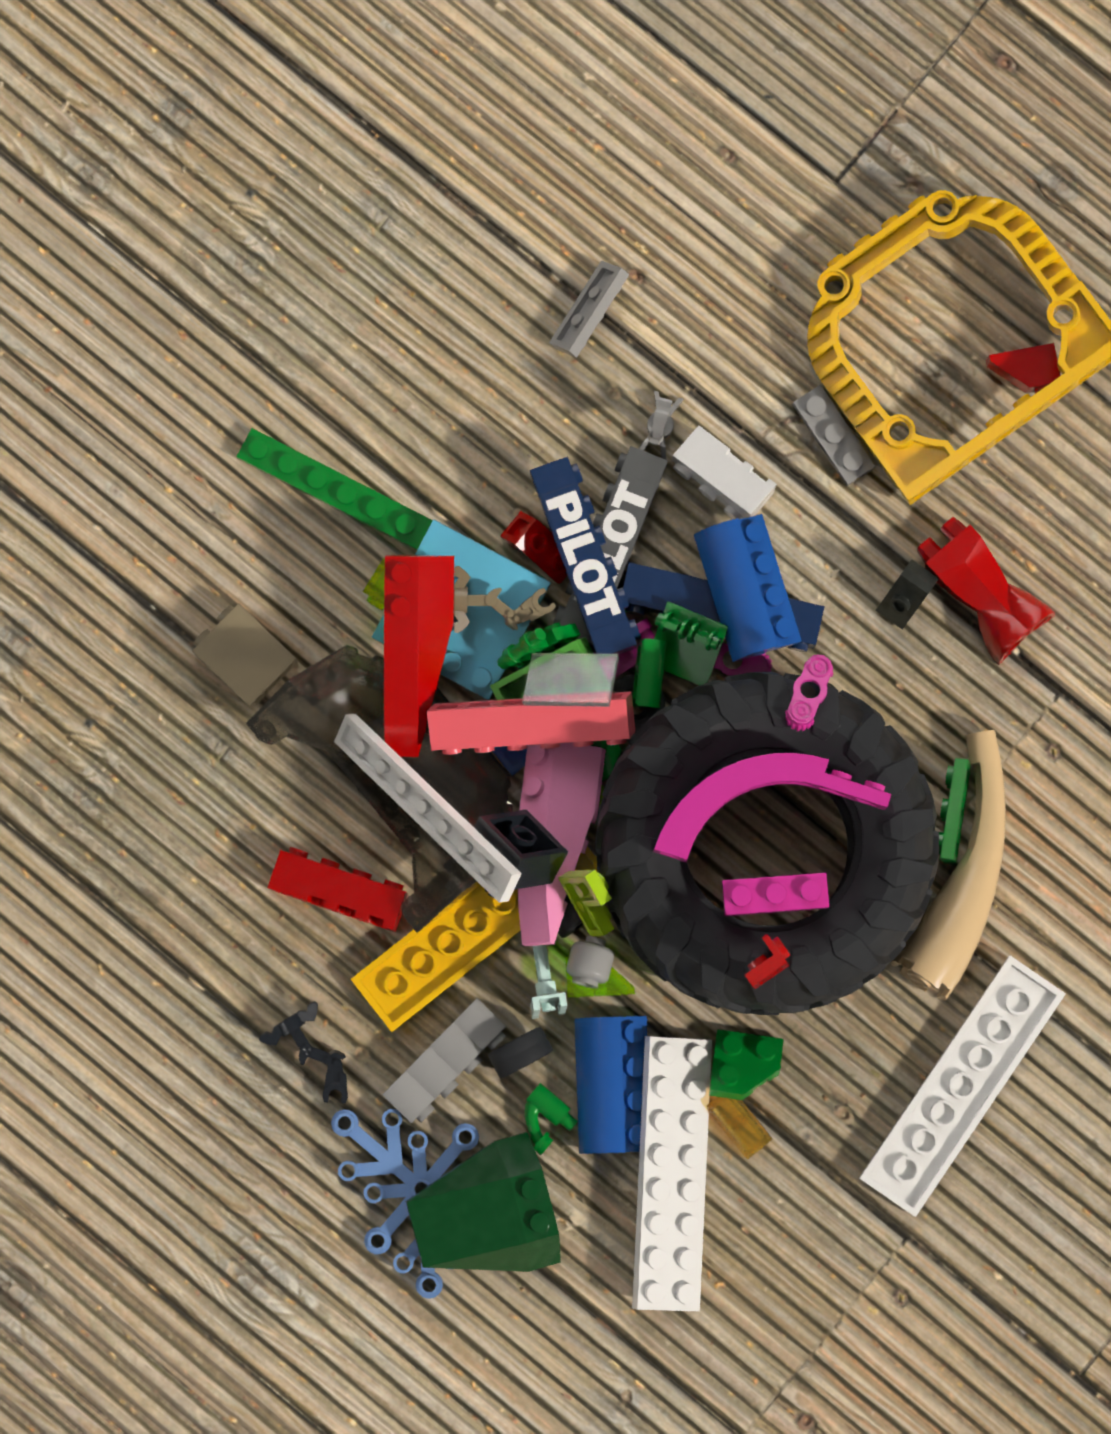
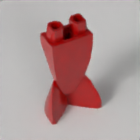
[917,517,1055,665]

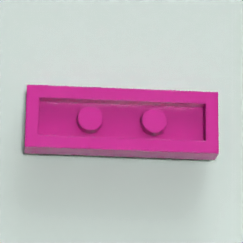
[722,873,829,916]

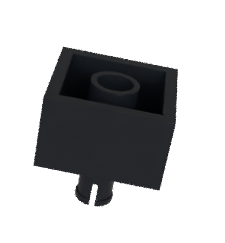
[474,809,568,898]

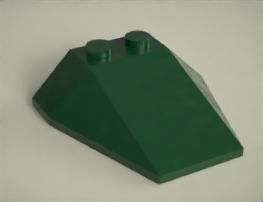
[405,1132,561,1272]

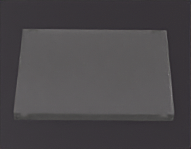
[522,653,619,707]

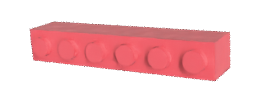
[427,692,635,755]

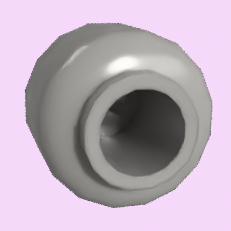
[566,936,614,988]

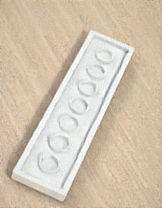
[859,956,1066,1217]
[632,1036,712,1311]

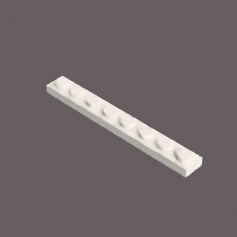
[334,714,522,903]

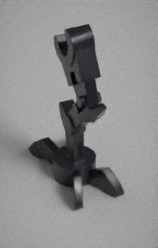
[259,1001,348,1103]

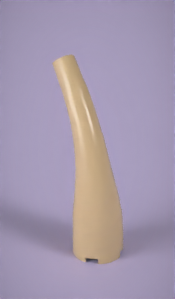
[890,730,1006,1001]

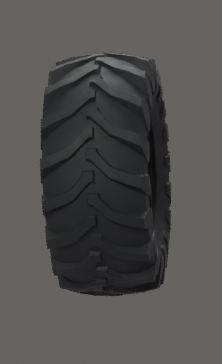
[595,672,939,1015]

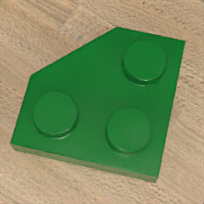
[709,1029,784,1100]

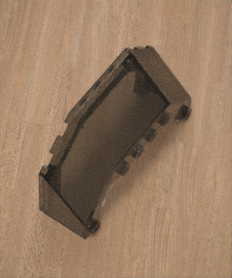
[246,645,513,933]

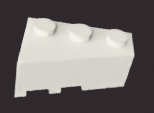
[672,425,777,520]

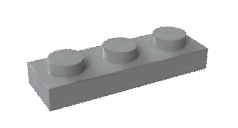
[549,261,629,358]
[792,384,875,486]

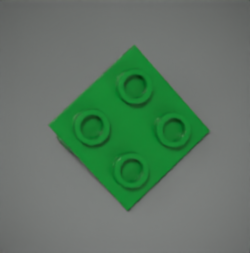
[654,601,728,686]

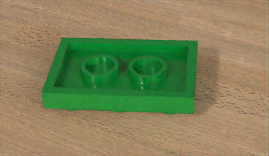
[939,758,971,865]

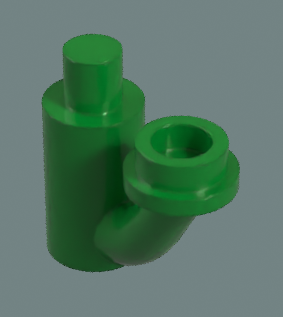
[524,1083,578,1156]

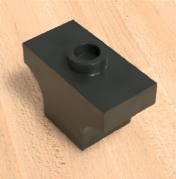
[875,560,939,630]

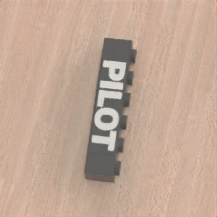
[553,446,668,649]

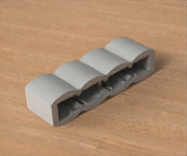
[382,998,506,1123]

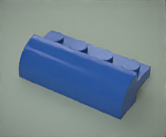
[694,514,802,662]
[574,1016,647,1154]

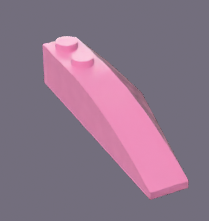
[518,742,606,946]

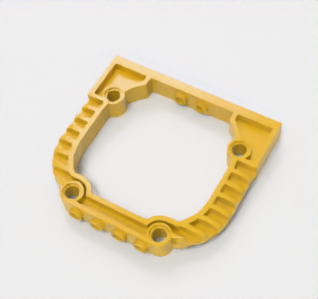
[807,190,1111,505]

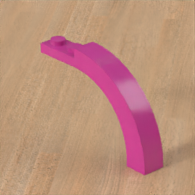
[653,753,891,862]

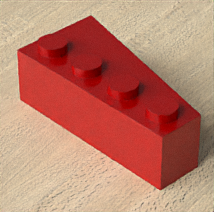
[267,847,409,933]

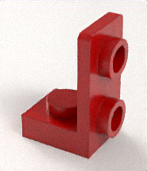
[500,511,567,584]

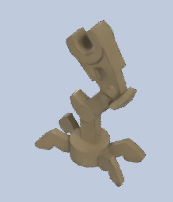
[454,566,556,633]

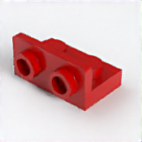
[745,934,790,989]

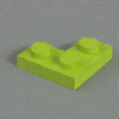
[558,869,614,936]

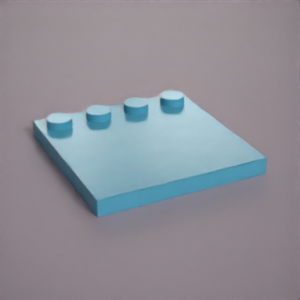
[372,519,552,700]

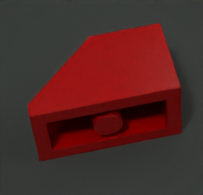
[986,343,1061,394]

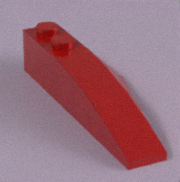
[384,555,454,757]

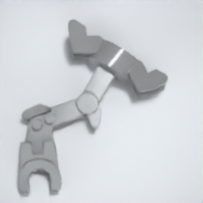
[639,390,684,460]

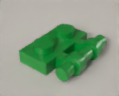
[497,623,581,670]

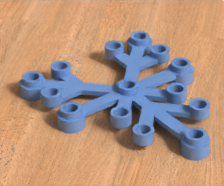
[331,1109,479,1299]

